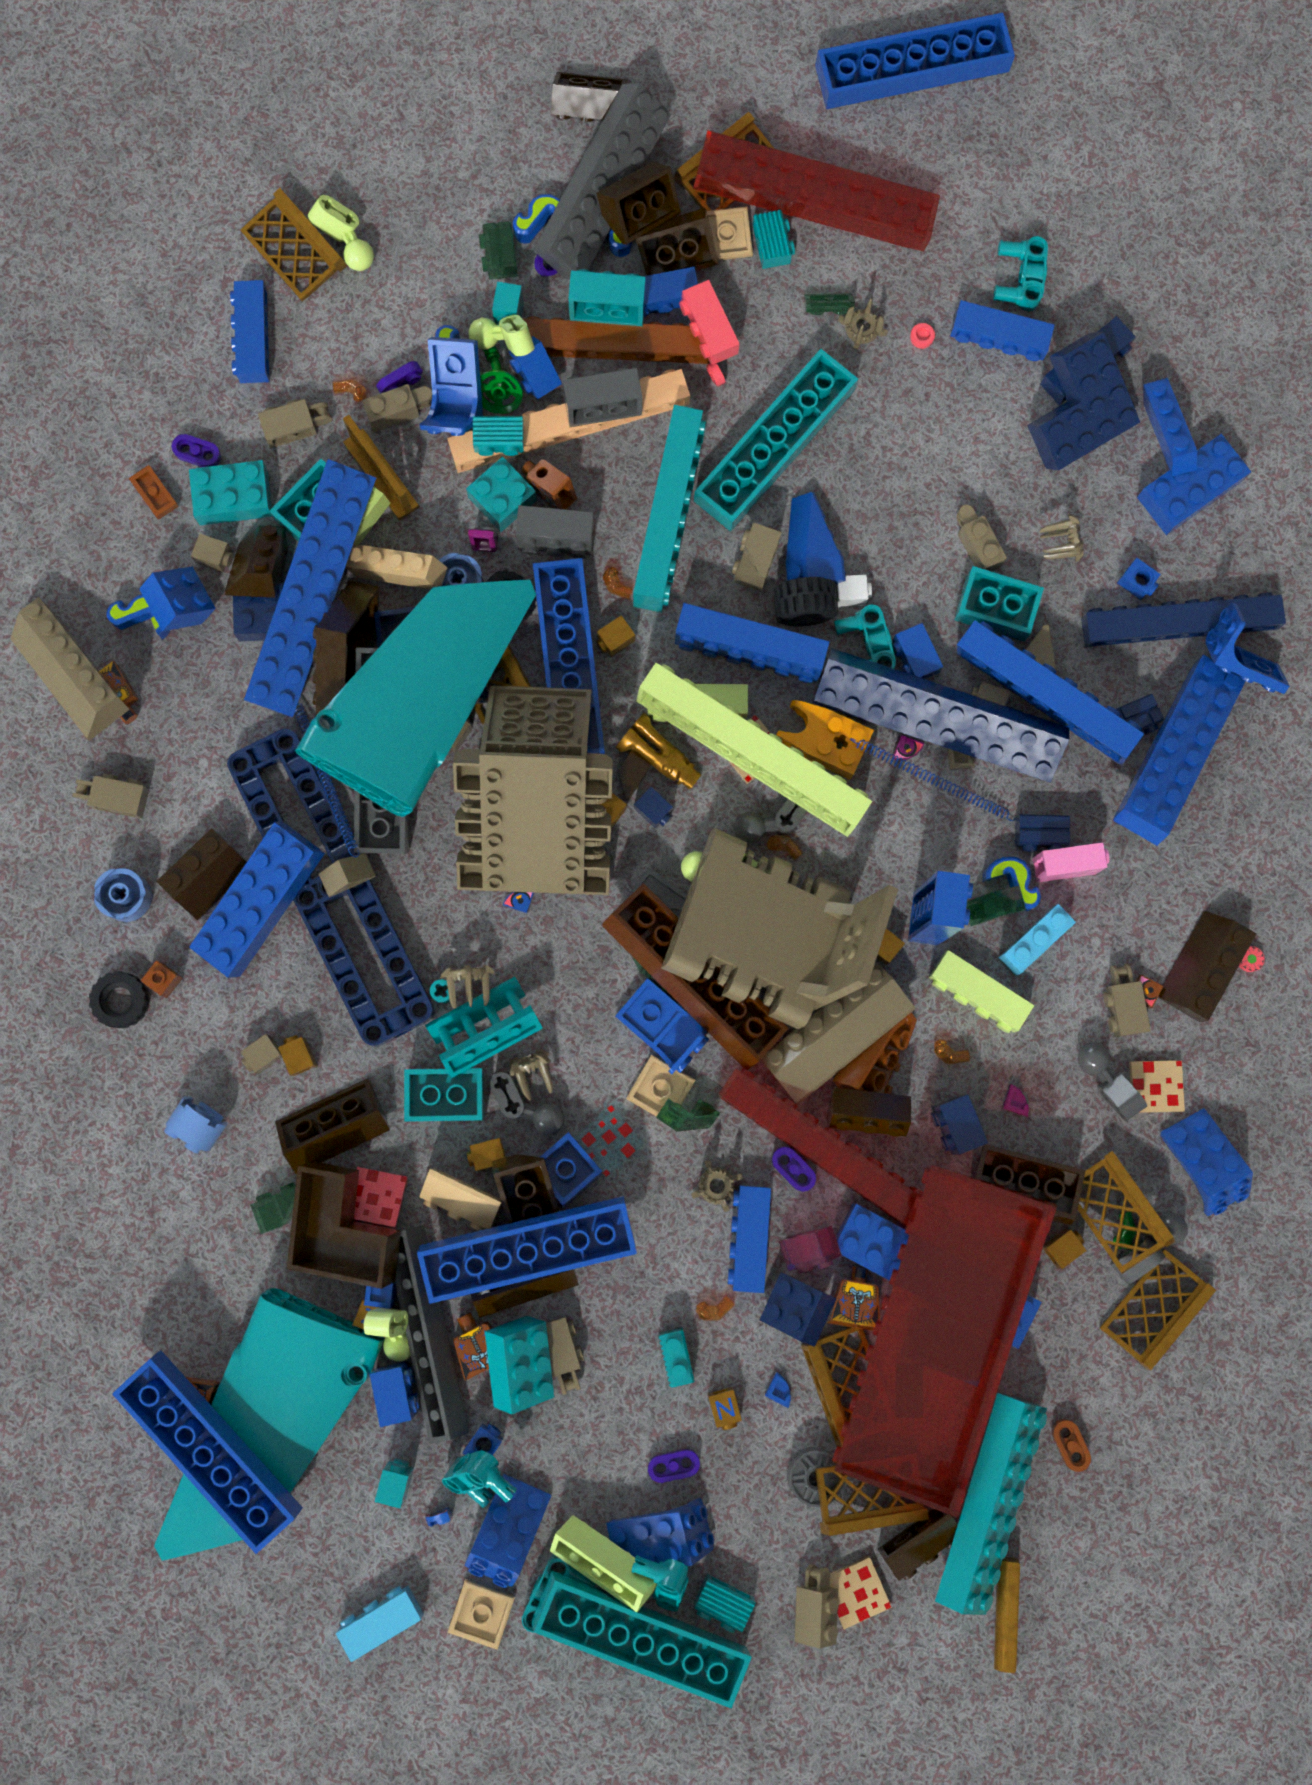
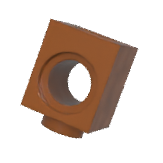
[141,960,183,998]

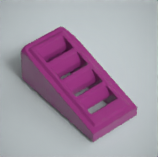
[468,529,498,553]

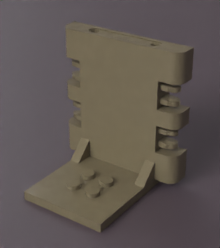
[453,686,613,895]
[661,828,898,1029]

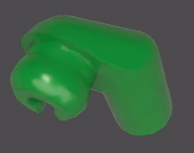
[1113,1212,1137,1249]

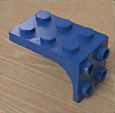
[420,337,483,436]
[1205,603,1290,694]
[615,977,709,1074]
[1160,1108,1253,1216]
[465,1474,551,1588]
[606,1498,714,1566]

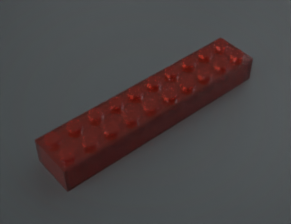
[693,130,940,252]
[716,1068,952,1244]

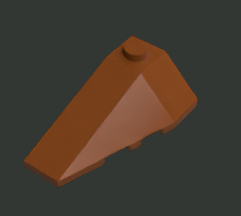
[833,1012,917,1094]

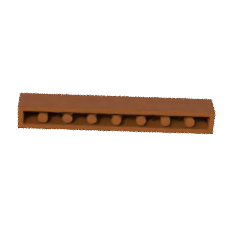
[522,316,710,364]

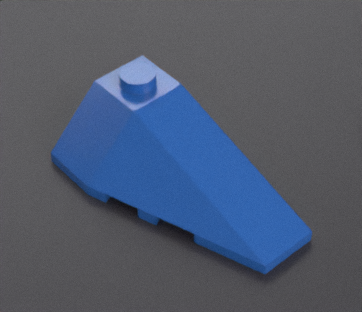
[786,492,846,584]

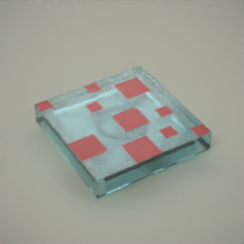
[574,1105,645,1177]

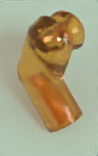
[332,379,367,402]
[603,567,633,600]
[767,835,803,861]
[934,1039,970,1065]
[696,1295,735,1321]

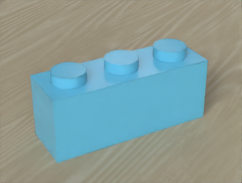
[998,904,1076,976]
[335,1586,424,1662]

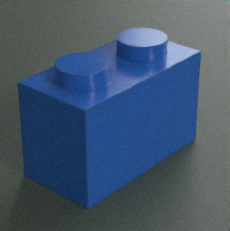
[508,336,562,399]
[892,623,943,679]

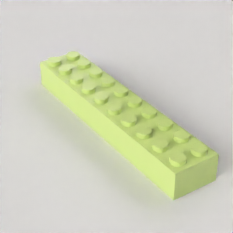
[636,663,872,837]

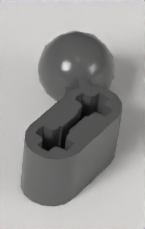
[734,799,808,843]
[1078,1042,1147,1121]
[490,1072,564,1135]
[1110,1212,1188,1284]

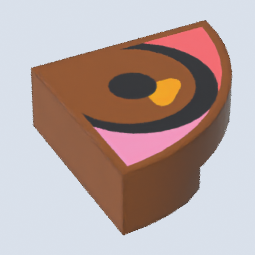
[1137,974,1163,1009]

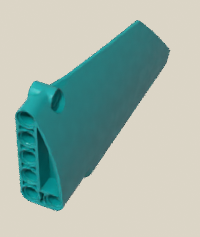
[295,580,536,817]
[154,1288,384,1561]

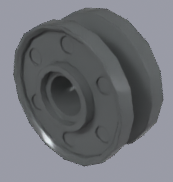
[787,1447,844,1507]

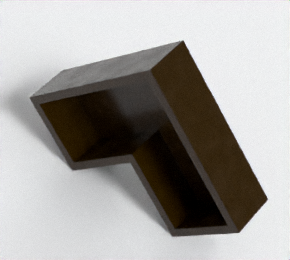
[312,581,379,715]
[287,1161,401,1289]

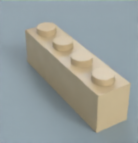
[345,544,447,589]

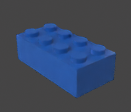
[1137,433,1251,535]

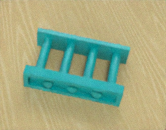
[425,976,543,1078]

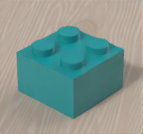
[466,456,537,532]

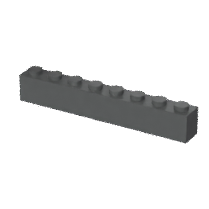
[395,1225,469,1443]

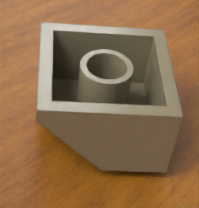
[732,522,782,592]

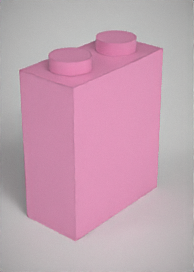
[1032,843,1109,883]

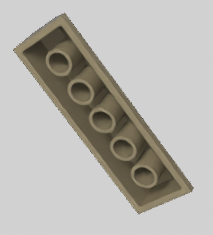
[11,597,130,741]
[760,963,915,1105]

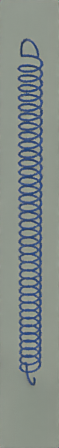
[294,703,359,857]
[850,738,1015,821]

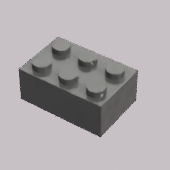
[563,367,642,428]
[516,505,594,559]

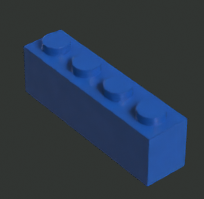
[643,267,698,318]
[230,280,270,383]
[950,300,1055,361]
[1143,378,1198,477]
[727,1185,771,1293]

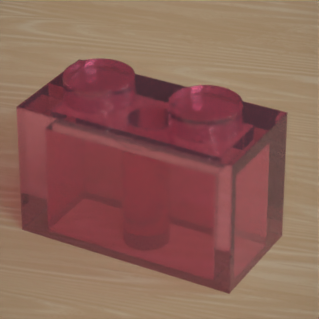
[779,1225,842,1273]

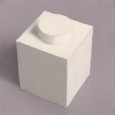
[835,575,872,607]

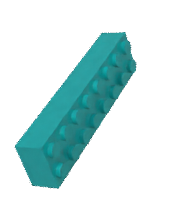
[694,349,858,532]
[633,405,707,613]
[935,1393,1047,1615]
[531,1571,752,1709]

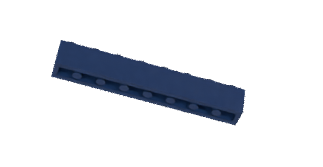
[1081,592,1286,647]

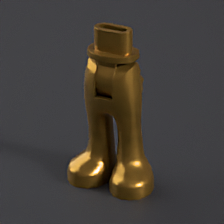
[615,712,701,790]

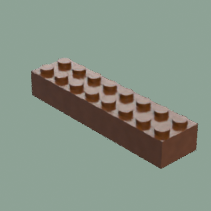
[601,883,789,1071]

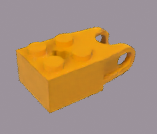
[776,700,874,780]

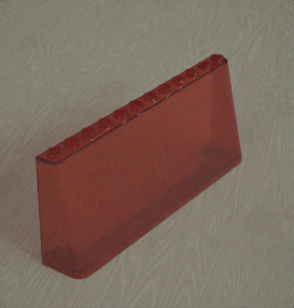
[832,1165,1057,1518]

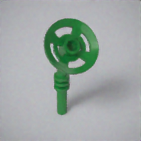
[480,344,523,414]

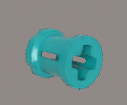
[430,979,450,1004]

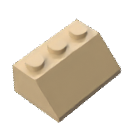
[419,1168,502,1231]

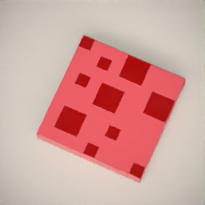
[354,1167,408,1229]

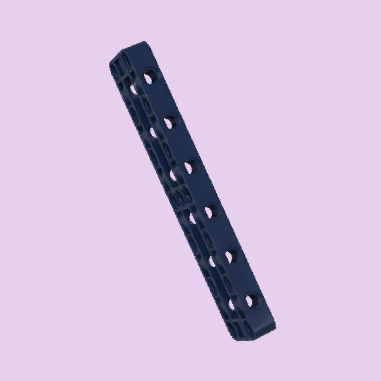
[227,728,434,1047]

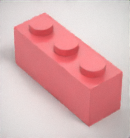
[679,280,740,365]

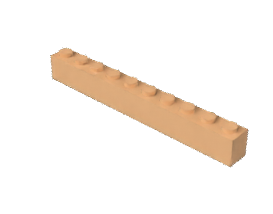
[447,369,690,473]

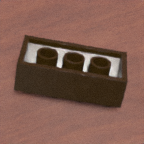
[1158,911,1257,1022]
[275,1078,390,1174]
[969,1144,1086,1225]
[471,1269,579,1318]

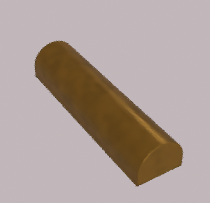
[994,1557,1020,1673]

